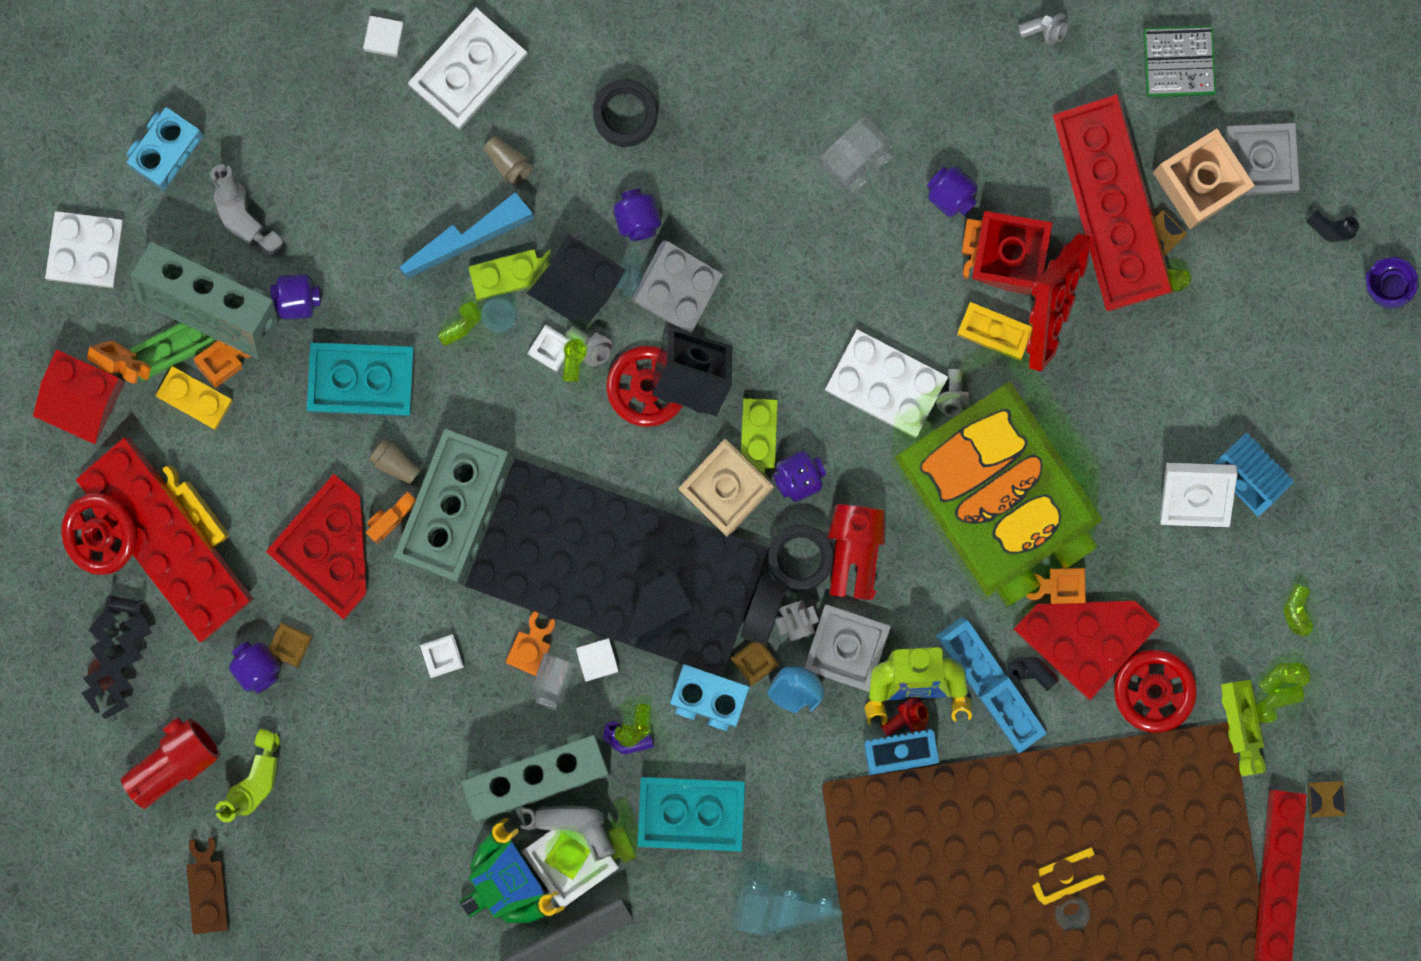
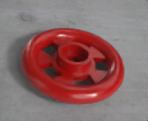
[606,346,683,427]
[61,493,136,575]
[1114,650,1197,733]

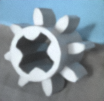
[775,600,819,642]

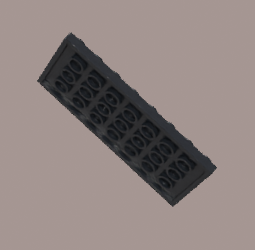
[463,458,769,678]

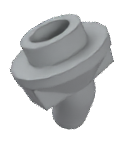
[1018,13,1068,46]
[565,324,612,367]
[936,369,971,418]

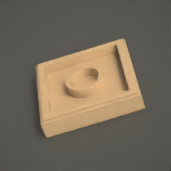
[678,439,776,536]

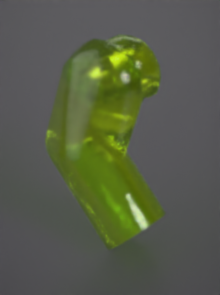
[438,301,482,347]
[1258,662,1311,696]
[1256,685,1304,724]

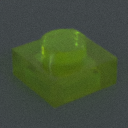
[609,826,636,864]
[544,832,591,880]

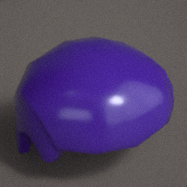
[1365,257,1419,309]

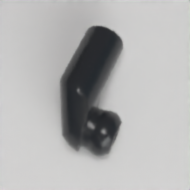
[1306,209,1359,242]
[1008,657,1059,691]

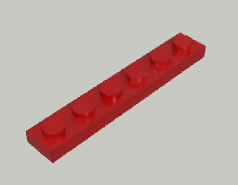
[1254,790,1307,961]

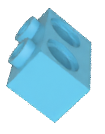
[126,107,204,191]
[670,664,749,731]

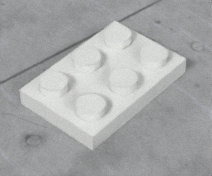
[408,8,527,130]
[825,330,948,438]

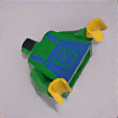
[459,817,564,923]

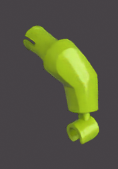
[215,729,280,822]

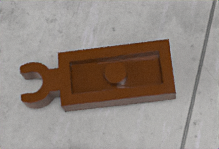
[186,837,229,934]

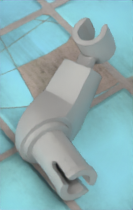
[210,164,282,256]
[520,805,615,862]

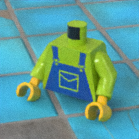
[864,647,972,725]

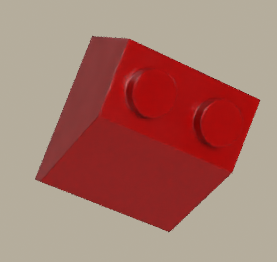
[972,211,1052,296]
[33,349,125,445]

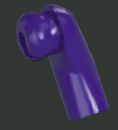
[603,721,654,754]

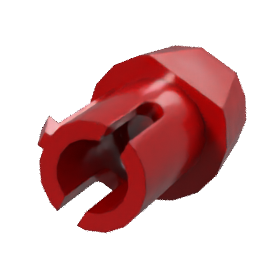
[827,504,886,600]
[120,716,221,809]

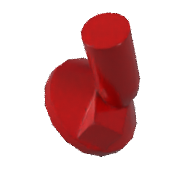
[880,698,929,736]

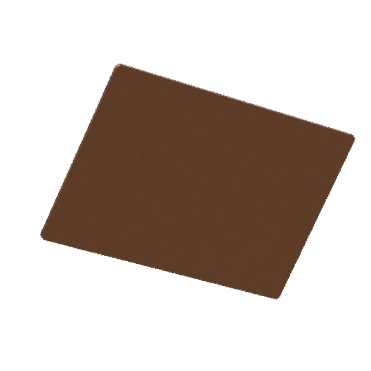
[822,723,1260,961]

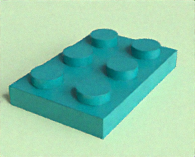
[307,342,414,417]
[637,777,745,852]

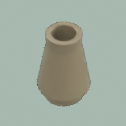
[483,136,533,186]
[368,438,421,485]

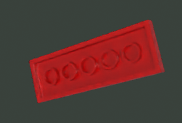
[1052,94,1174,312]
[76,437,254,643]

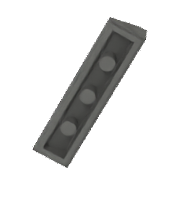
[501,898,632,961]

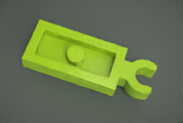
[468,249,551,301]
[741,399,778,479]
[1221,680,1266,777]

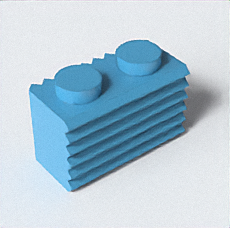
[1213,433,1294,516]
[863,729,939,775]

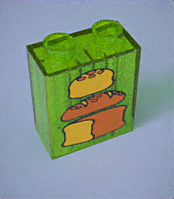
[891,381,1103,608]

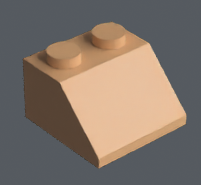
[1153,129,1255,229]

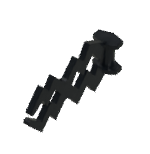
[81,594,153,719]

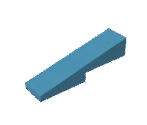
[399,192,534,279]
[935,617,1047,753]

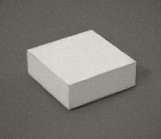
[363,16,404,57]
[528,325,575,372]
[420,634,464,678]
[576,638,619,682]

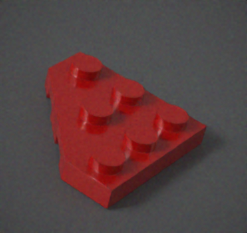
[1026,233,1091,372]
[265,474,367,620]
[1013,601,1160,700]

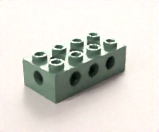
[130,242,278,360]
[393,428,515,587]
[461,731,610,822]

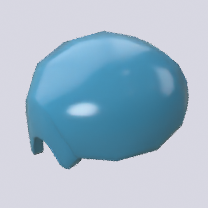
[767,666,825,713]

